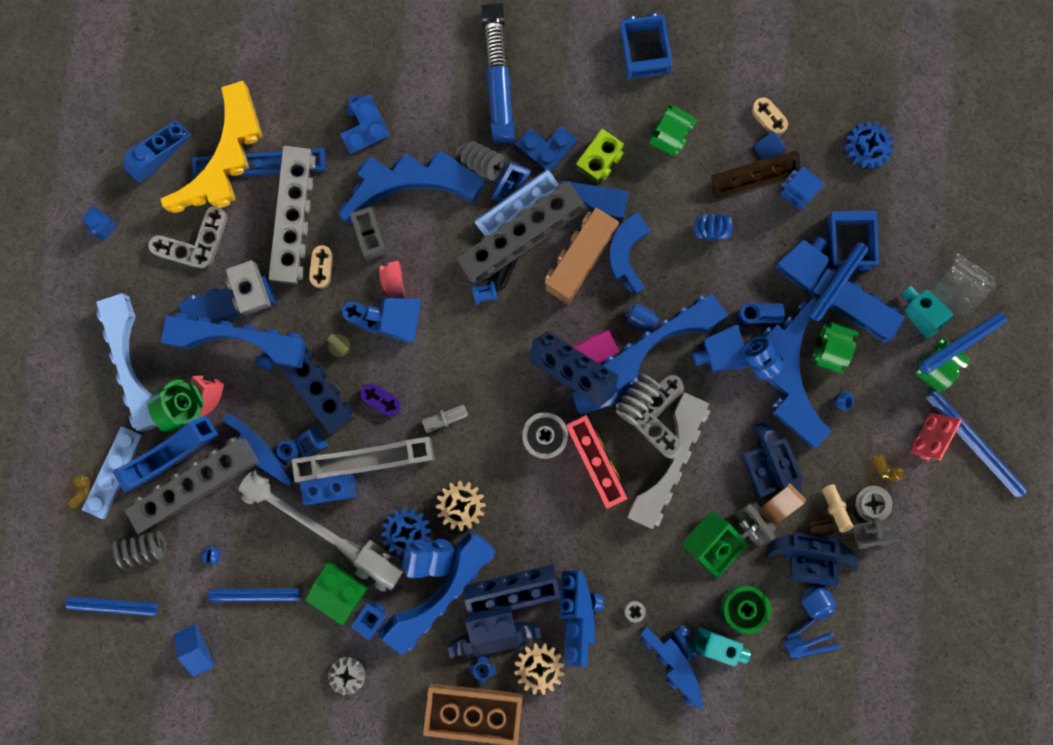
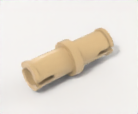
[822,484,853,532]

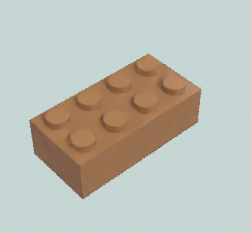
[545,208,619,305]
[423,683,523,745]

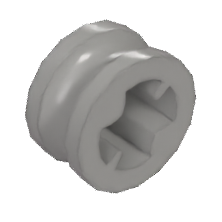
[624,601,646,623]

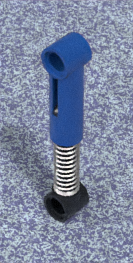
[481,3,515,144]

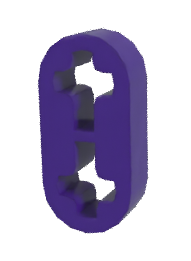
[361,384,401,416]

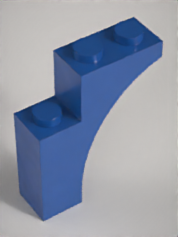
[113,415,218,492]

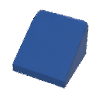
[753,131,786,160]
[294,427,328,457]

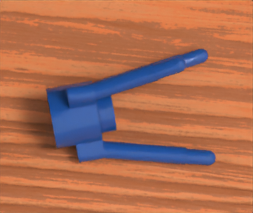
[783,618,842,659]

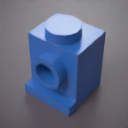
[81,205,118,241]
[351,601,388,640]

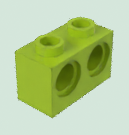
[575,129,624,185]

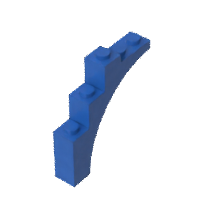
[339,150,485,225]
[760,297,831,449]

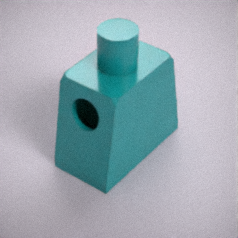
[901,286,954,340]
[692,626,751,666]

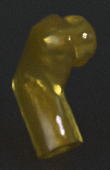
[872,454,904,482]
[67,474,90,509]

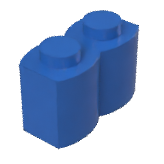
[402,539,455,578]

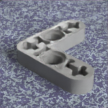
[148,206,227,270]
[633,375,684,458]

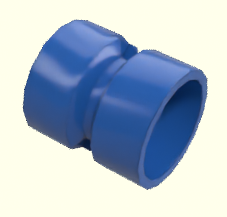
[742,336,783,380]

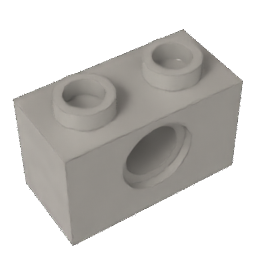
[225,260,271,316]

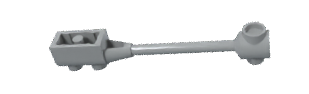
[238,469,404,592]

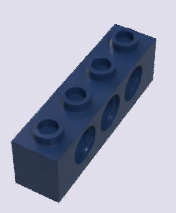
[529,331,619,407]
[278,347,354,435]
[464,564,561,617]

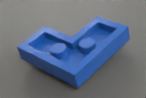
[340,94,390,154]
[515,126,578,172]

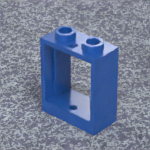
[619,13,672,79]
[827,211,879,272]
[300,474,358,505]

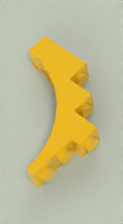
[161,81,263,213]

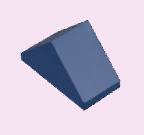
[491,162,531,202]
[174,624,215,676]

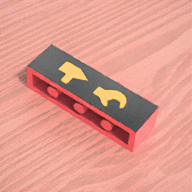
[566,415,629,508]

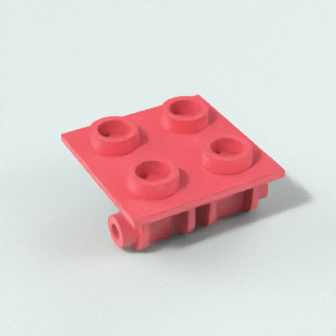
[910,413,962,461]

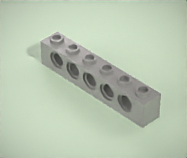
[269,146,316,285]

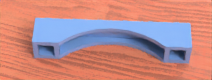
[96,293,158,432]

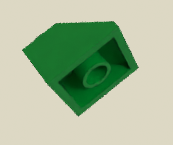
[681,510,748,579]
[305,562,369,626]

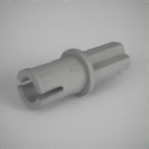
[422,405,468,433]

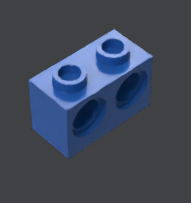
[780,166,825,211]

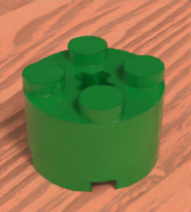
[648,103,697,156]
[811,322,858,374]
[914,338,969,392]
[147,380,204,432]
[720,584,771,634]

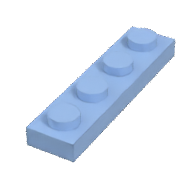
[475,168,559,236]
[82,426,144,519]

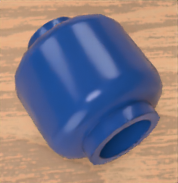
[801,585,836,621]

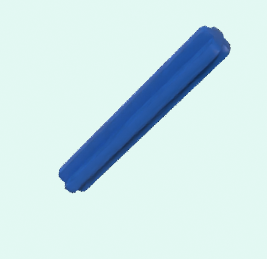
[809,242,868,321]
[208,588,301,602]
[65,596,158,616]

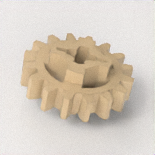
[436,481,486,531]
[515,642,564,695]

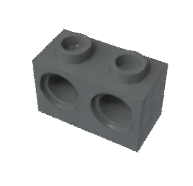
[350,207,388,261]

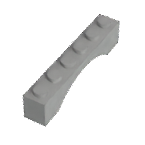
[626,392,710,529]
[291,437,435,483]

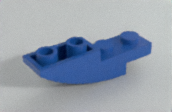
[560,570,595,667]
[639,625,703,710]

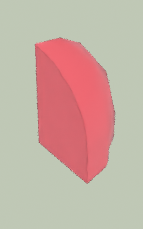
[379,261,405,299]
[191,376,224,417]

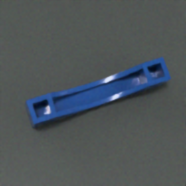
[602,294,728,393]
[161,313,306,368]
[379,527,496,656]

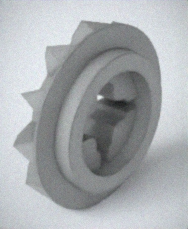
[854,486,892,522]
[328,657,365,695]

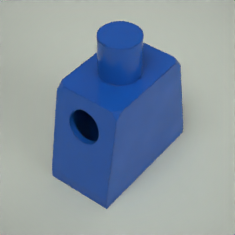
[774,236,829,294]
[365,298,421,343]
[692,325,750,372]

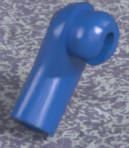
[673,625,697,661]

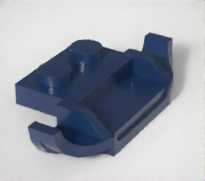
[740,423,803,498]
[767,532,859,587]
[448,608,541,658]

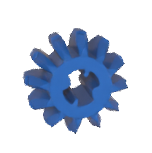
[694,214,733,241]

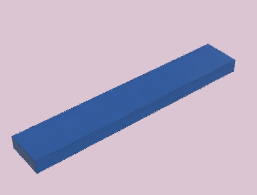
[191,148,326,180]

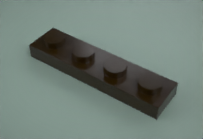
[711,151,801,198]

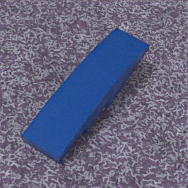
[223,413,295,486]

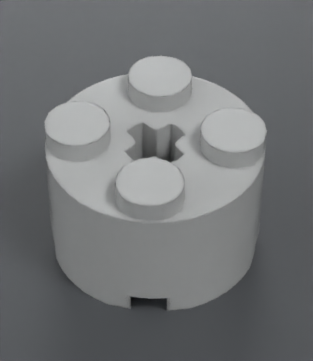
[522,413,568,459]

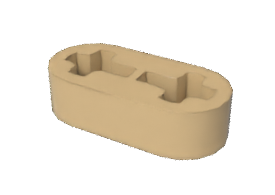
[752,98,788,136]
[309,245,333,289]

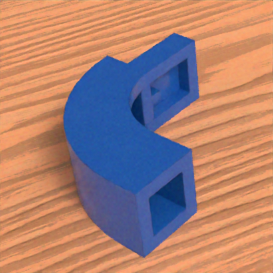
[609,212,650,296]

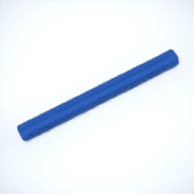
[919,312,1007,374]
[926,390,1027,498]

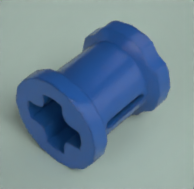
[472,281,498,305]

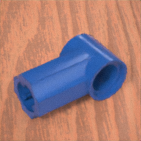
[736,302,785,326]

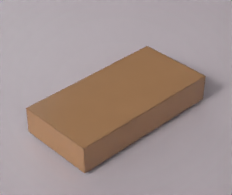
[760,483,806,526]

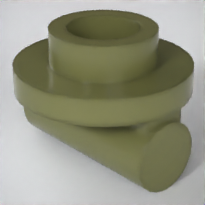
[327,334,351,357]

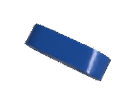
[342,302,376,333]

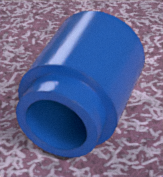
[624,303,660,333]

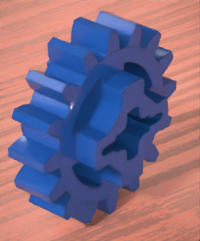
[844,121,895,171]
[381,507,432,557]

